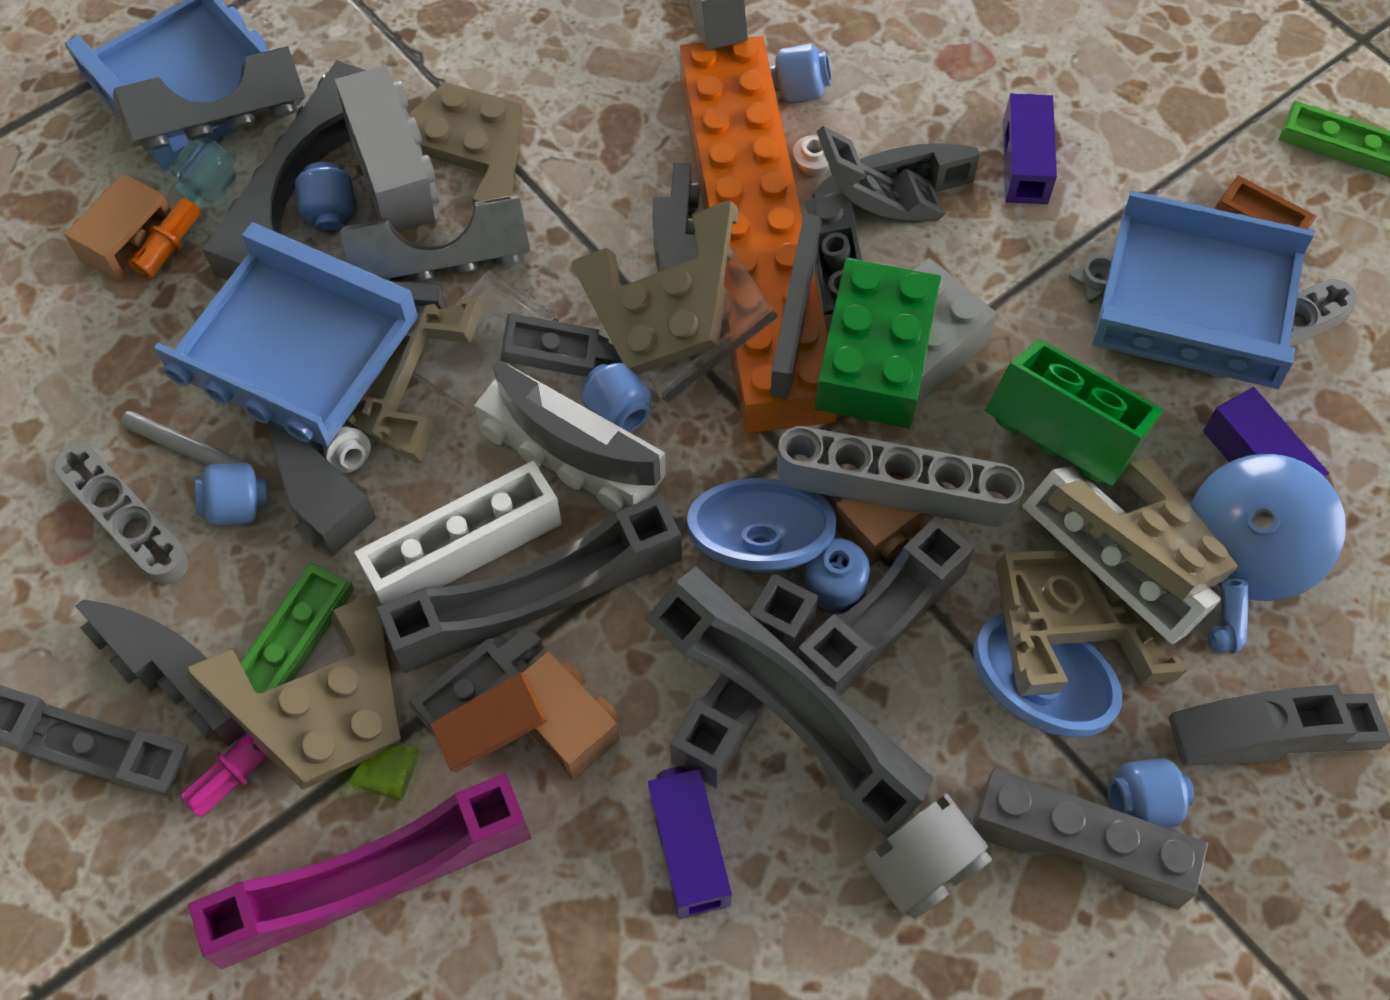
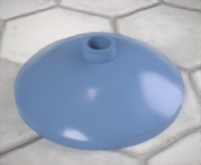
[1191,454,1346,601]
[687,478,836,572]
[973,614,1122,737]

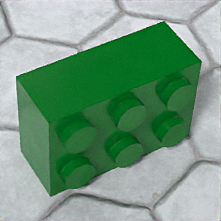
[814,258,941,429]
[984,339,1164,486]

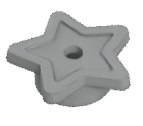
[1069,252,1112,302]

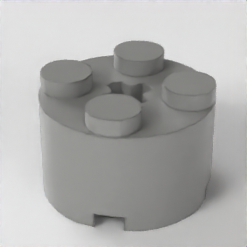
[861,793,992,919]

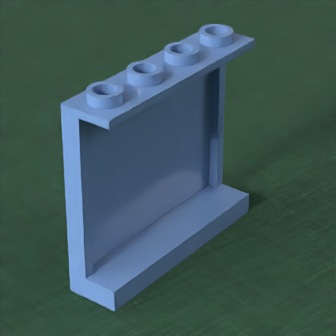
[65,0,268,171]
[1092,191,1314,389]
[154,222,418,447]

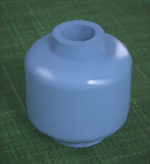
[770,43,832,103]
[295,162,355,231]
[581,363,651,432]
[194,462,267,526]
[803,538,870,612]
[1107,758,1194,828]

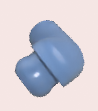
[1209,578,1249,654]

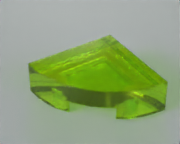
[350,745,420,801]

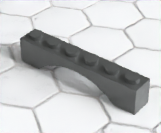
[202,60,366,280]
[377,494,682,673]
[645,566,933,838]

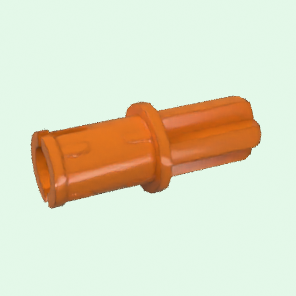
[128,198,201,280]

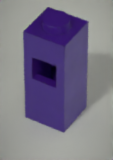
[1003,93,1057,204]
[1203,387,1330,478]
[648,767,732,919]

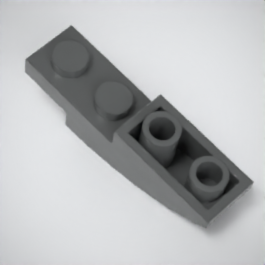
[652,162,699,272]
[75,599,244,747]
[1168,685,1390,765]

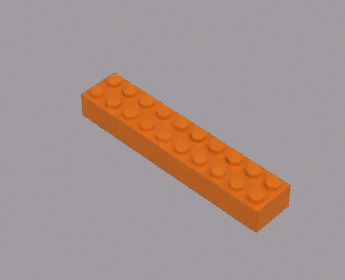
[680,36,837,434]

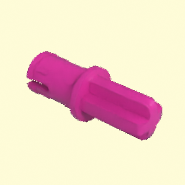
[181,733,268,817]

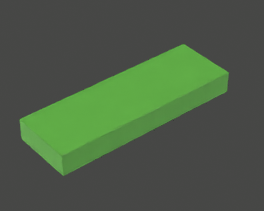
[1278,100,1390,177]
[240,562,355,694]

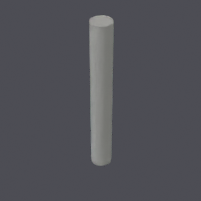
[121,411,251,465]

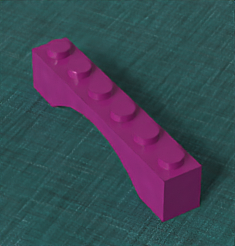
[188,772,532,969]

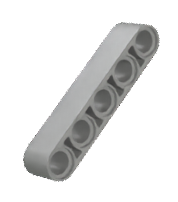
[777,426,1024,527]

